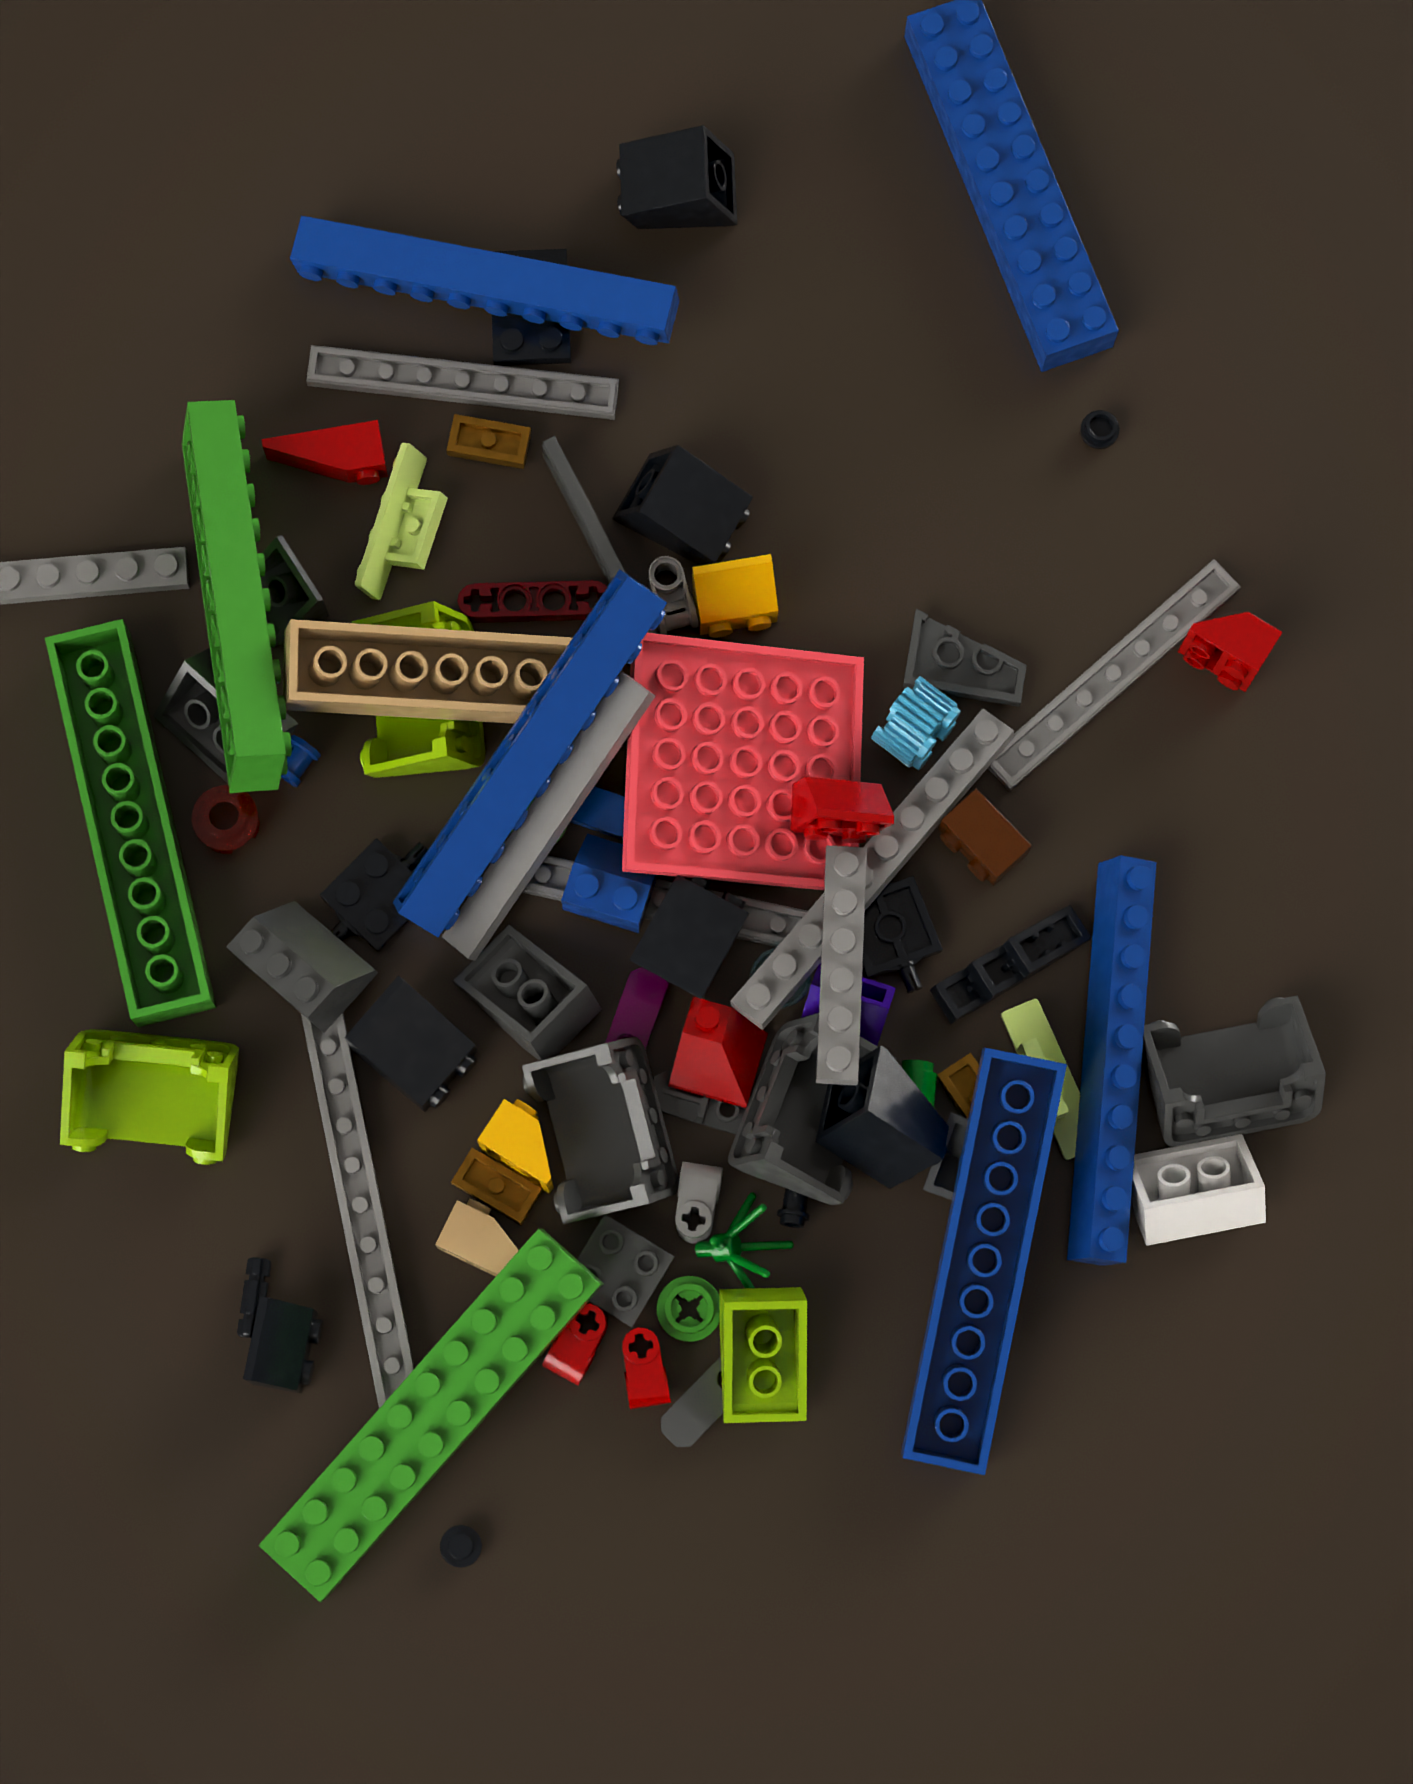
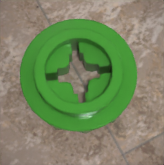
[657,1276,720,1342]

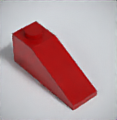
[261,420,388,485]

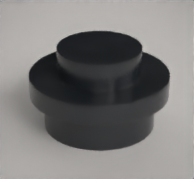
[1080,410,1120,449]
[440,1525,482,1568]

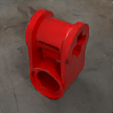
[542,1304,608,1386]
[622,1327,671,1410]

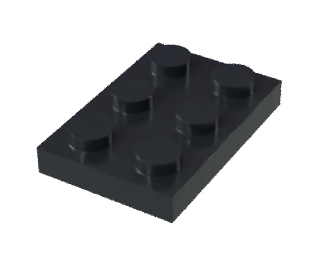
[492,249,571,366]

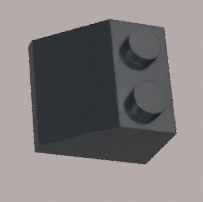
[243,1296,323,1393]

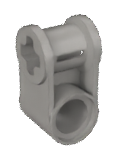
[648,556,699,635]
[675,1162,723,1244]

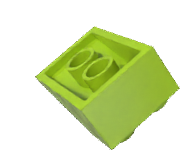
[719,1287,807,1423]

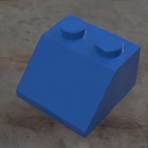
[561,834,658,933]

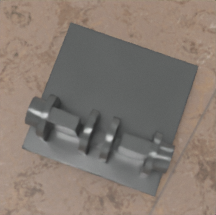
[577,1214,675,1327]

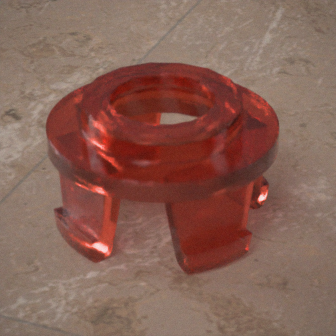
[192,785,260,854]

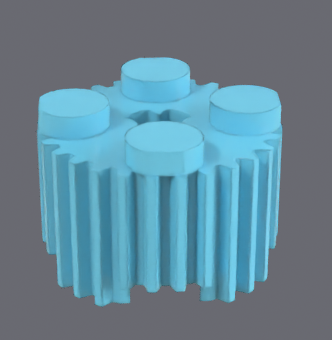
[871,676,961,771]

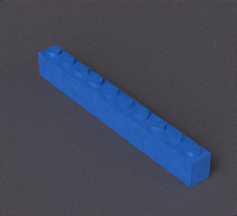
[290,215,680,345]
[393,569,667,937]
[1067,855,1157,1266]

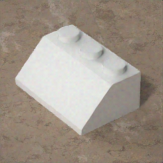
[1131,1134,1266,1246]

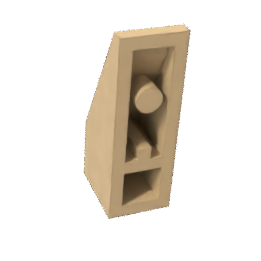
[435,1199,519,1277]

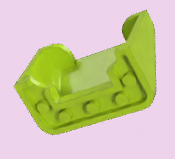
[352,601,485,778]
[60,1029,239,1165]

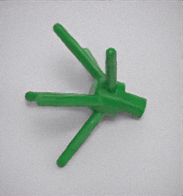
[695,1192,794,1289]

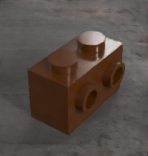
[939,789,1032,886]

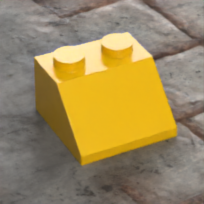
[692,554,778,638]
[477,1099,554,1195]

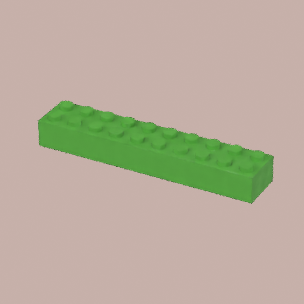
[182,400,292,793]
[45,619,217,1027]
[258,1229,604,1602]

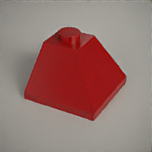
[668,996,768,1108]

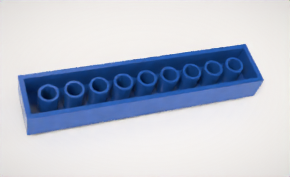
[904,0,1119,372]
[901,1047,1067,1475]

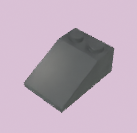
[453,925,602,1061]

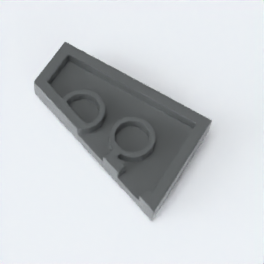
[903,609,1027,707]

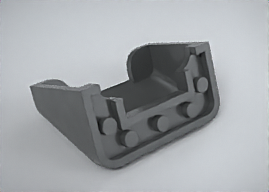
[1142,995,1326,1147]
[728,1013,897,1205]
[522,1036,679,1224]

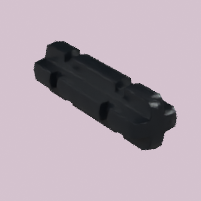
[237,1257,271,1339]

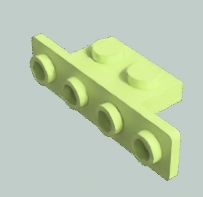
[355,443,448,600]
[1001,999,1080,1160]

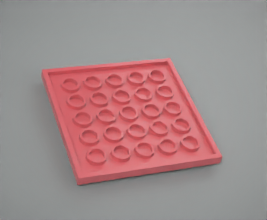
[622,633,864,890]

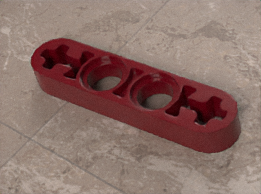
[457,580,607,623]

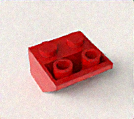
[1178,612,1282,692]
[791,776,894,843]

